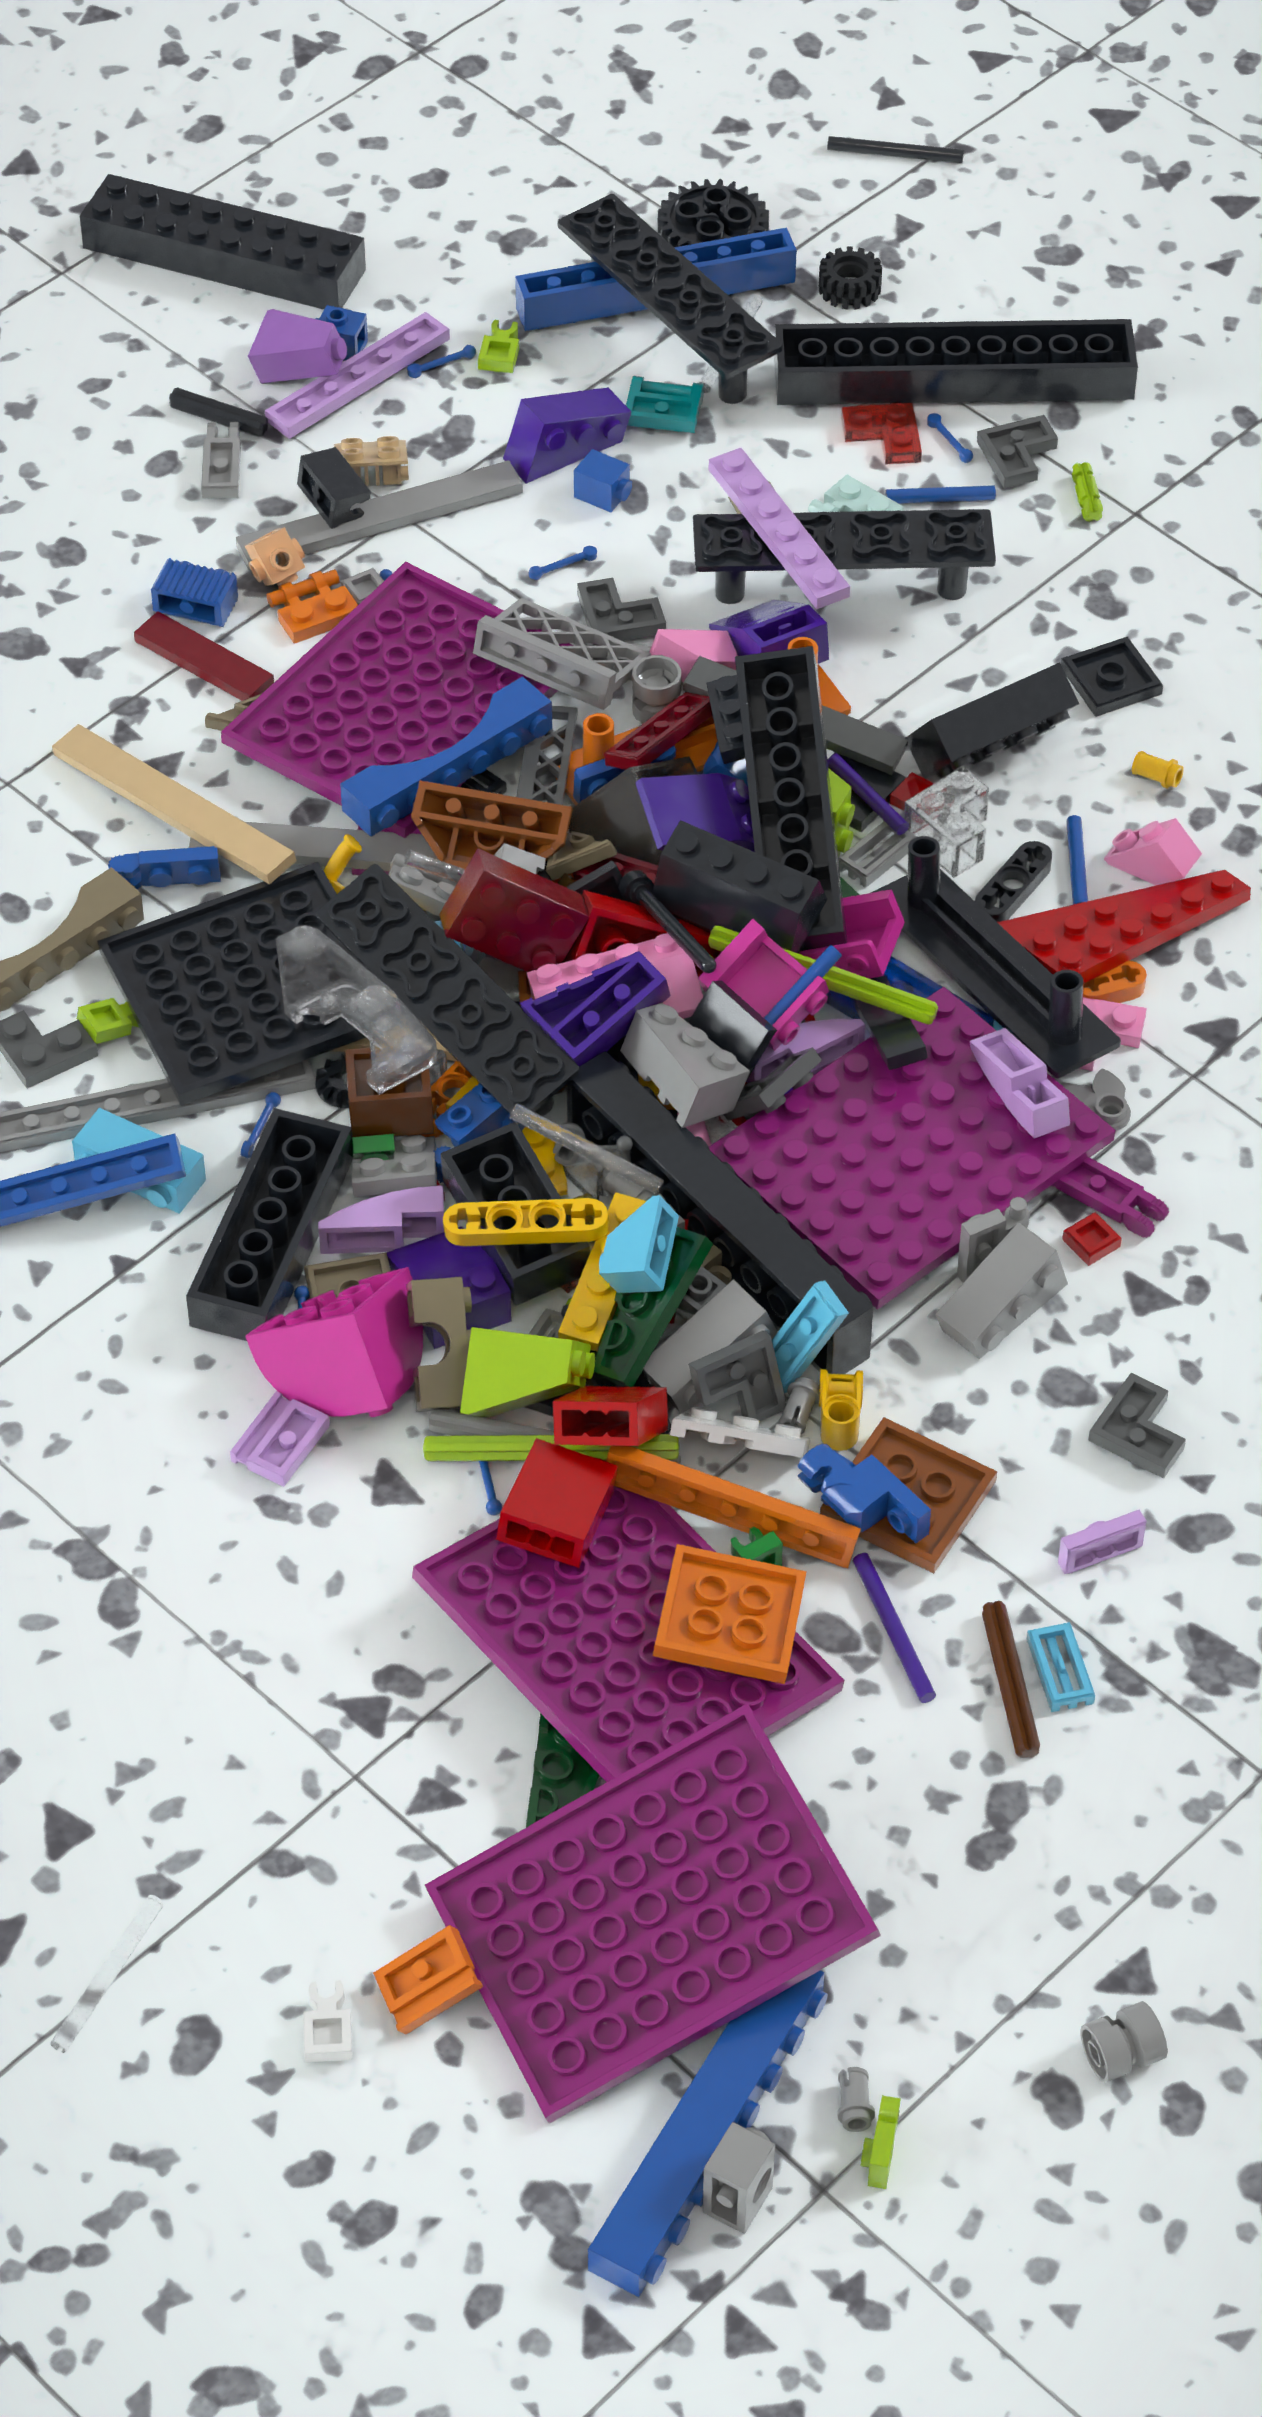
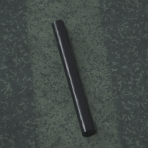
[827,136,964,163]

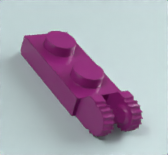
[1051,1157,1169,1238]

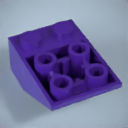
[709,599,829,664]

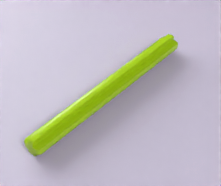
[708,926,938,1025]
[423,1434,680,1461]

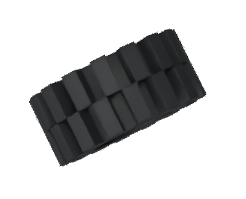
[818,246,882,310]

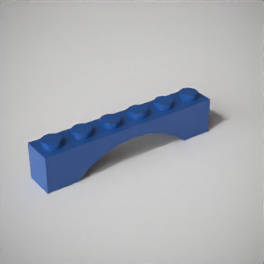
[340,677,552,837]

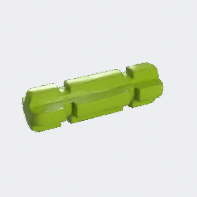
[1072,462,1103,522]

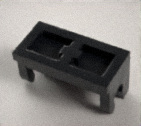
[297,447,371,529]

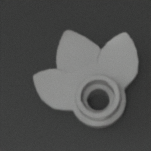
[1061,1068,1131,1130]

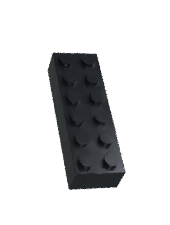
[186,1108,354,1341]

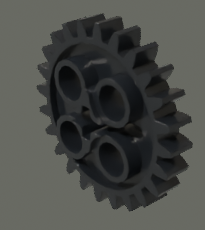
[657,179,769,247]

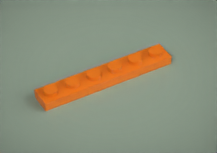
[606,1446,861,1569]

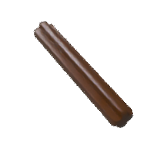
[982,1600,1040,1758]

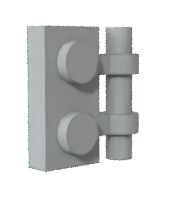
[388,852,459,917]
[957,1197,1030,1283]

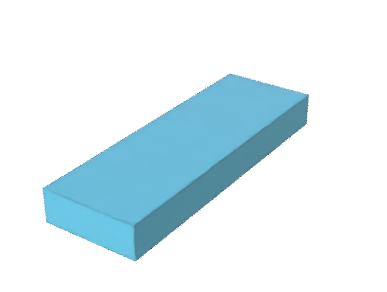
[772,1280,849,1393]

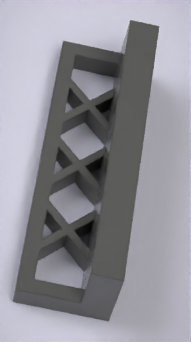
[516,706,578,805]

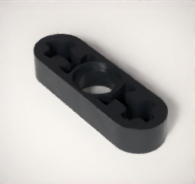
[975,841,1052,922]

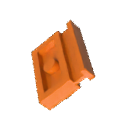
[373,1925,483,2035]

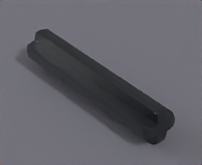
[169,387,268,437]

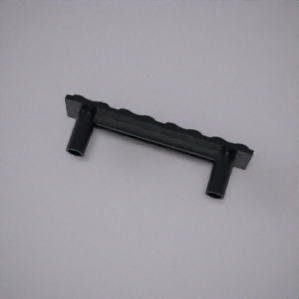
[557,194,783,404]
[693,509,996,604]
[871,836,1121,1078]
[316,864,580,1123]

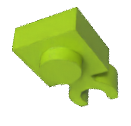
[478,319,519,373]
[76,998,139,1044]
[860,2095,901,2189]

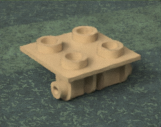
[334,436,409,486]

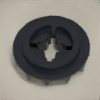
[315,1053,349,1108]

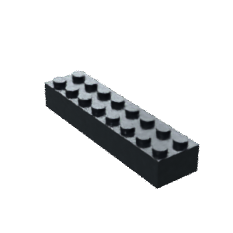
[79,173,366,310]
[735,646,847,954]

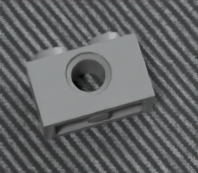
[703,2122,775,2234]

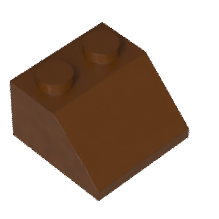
[345,1043,434,1137]

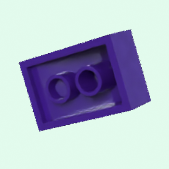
[635,773,755,852]
[386,1226,512,1349]

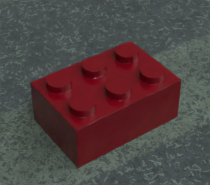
[439,849,590,972]

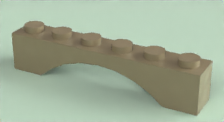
[0,867,144,1012]

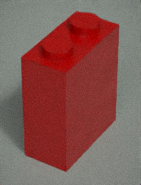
[553,1386,668,1446]
[496,1438,618,1568]

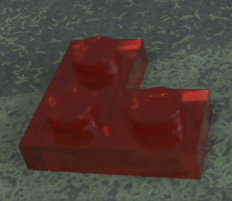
[841,403,922,465]

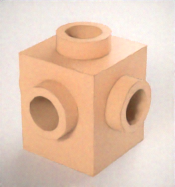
[245,527,305,586]

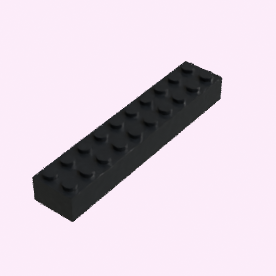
[774,319,1138,405]
[567,1051,873,1374]

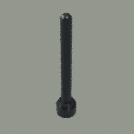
[619,870,717,974]

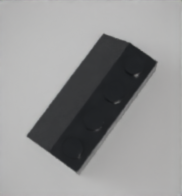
[653,820,828,953]

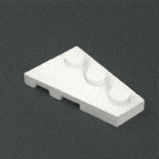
[670,1407,811,1458]

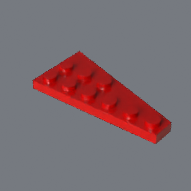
[997,869,1251,984]

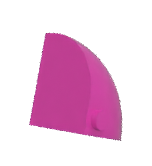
[245,1267,423,1417]

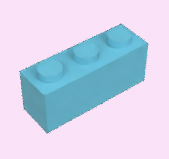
[72,1108,206,1214]

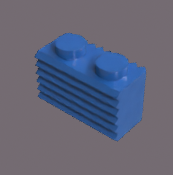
[151,558,238,627]

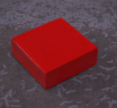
[1062,1212,1122,1266]

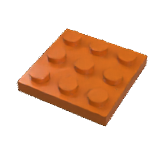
[653,1544,807,1684]

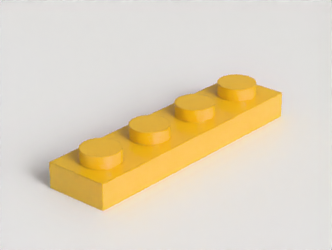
[558,1192,646,1352]

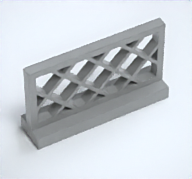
[473,598,651,710]

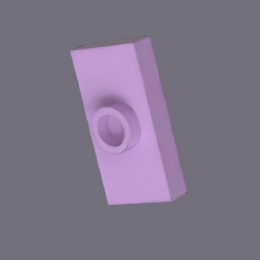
[1058,1509,1146,1574]

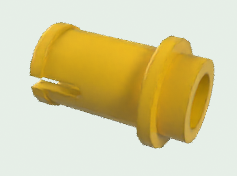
[1132,751,1184,789]

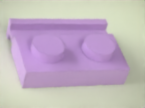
[230,1391,330,1487]

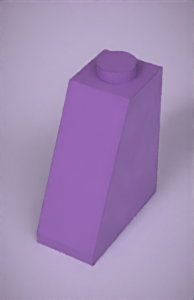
[248,309,347,384]

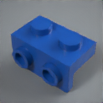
[435,1083,532,1147]

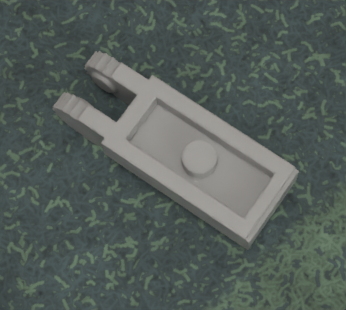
[201,422,241,499]

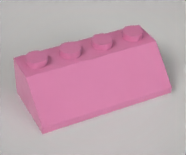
[527,933,703,1019]

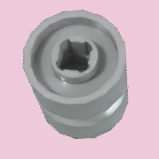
[632,655,681,724]
[1080,2001,1168,2083]

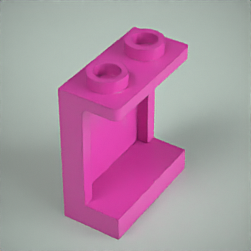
[799,889,905,978]
[698,919,829,1051]

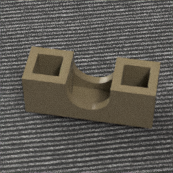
[406,1277,472,1412]

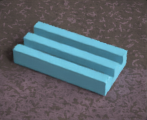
[1026,1622,1095,1712]

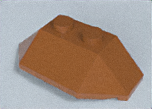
[411,780,573,871]

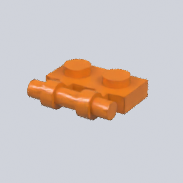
[266,569,358,644]

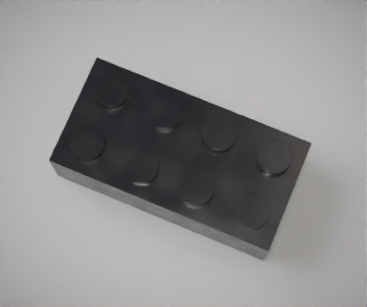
[905,662,1079,780]
[440,1121,590,1306]

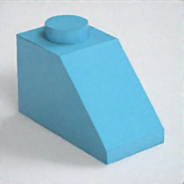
[599,1195,679,1293]

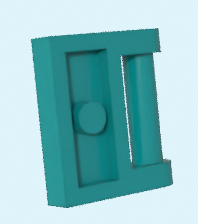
[626,376,704,433]

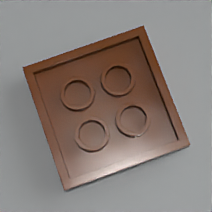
[820,1417,997,1574]

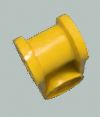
[819,1369,863,1451]

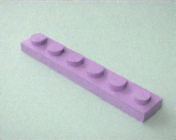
[265,312,450,439]
[708,448,850,610]

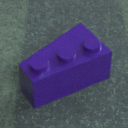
[503,387,632,484]
[520,951,671,1067]

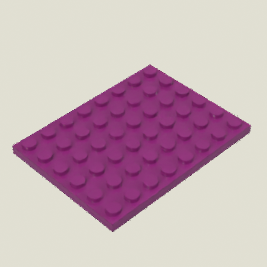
[221,561,574,838]
[709,987,1116,1310]
[412,1460,845,1782]
[424,1703,881,2124]

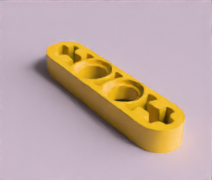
[443,1198,609,1246]

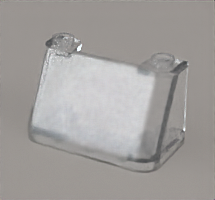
[276,926,438,1094]

